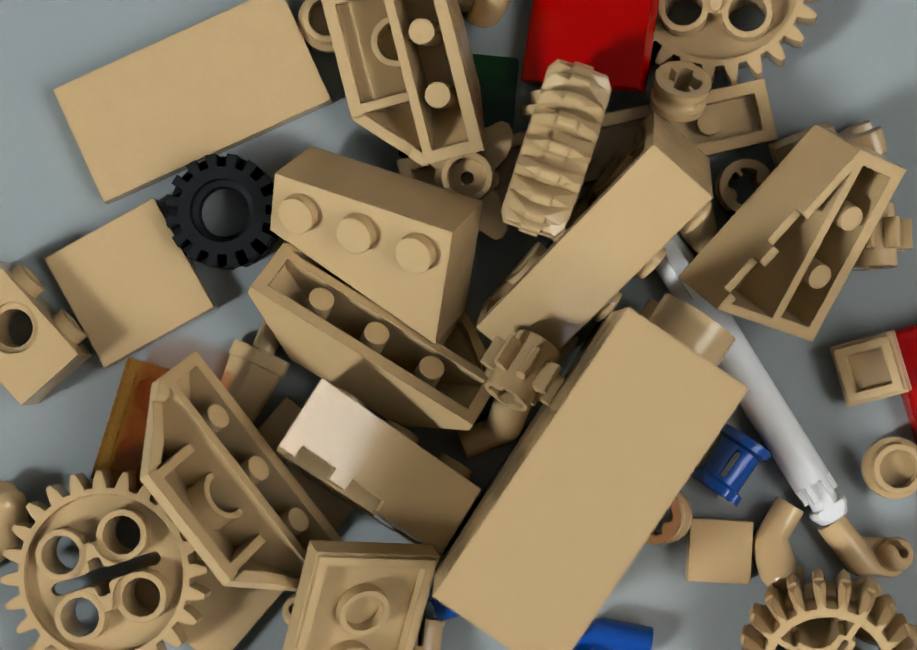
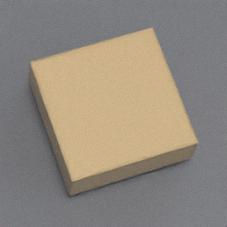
[830,329,912,407]
[685,517,754,585]

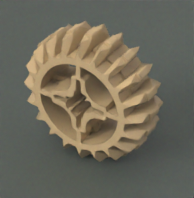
[501,59,612,239]
[740,567,916,650]

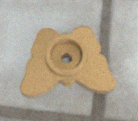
[430,121,513,241]

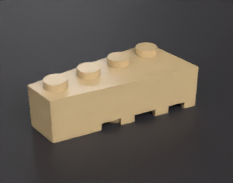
[476,111,713,364]

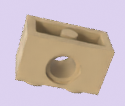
[0,261,93,406]

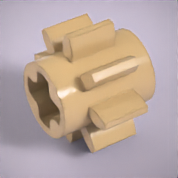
[852,202,913,270]
[480,330,565,412]

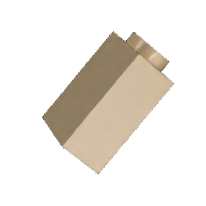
[432,293,749,650]

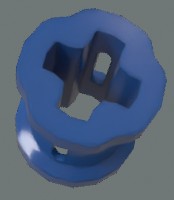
[691,423,772,507]

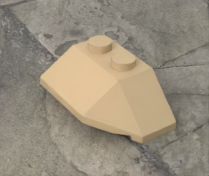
[321,0,486,166]
[248,243,491,431]
[140,350,343,592]

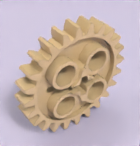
[652,0,821,86]
[0,469,211,650]

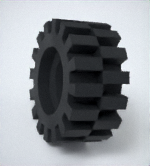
[165,153,279,270]

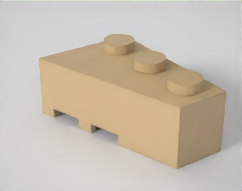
[678,124,906,341]
[276,378,481,556]

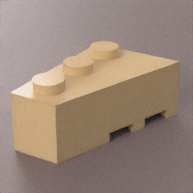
[270,146,483,344]

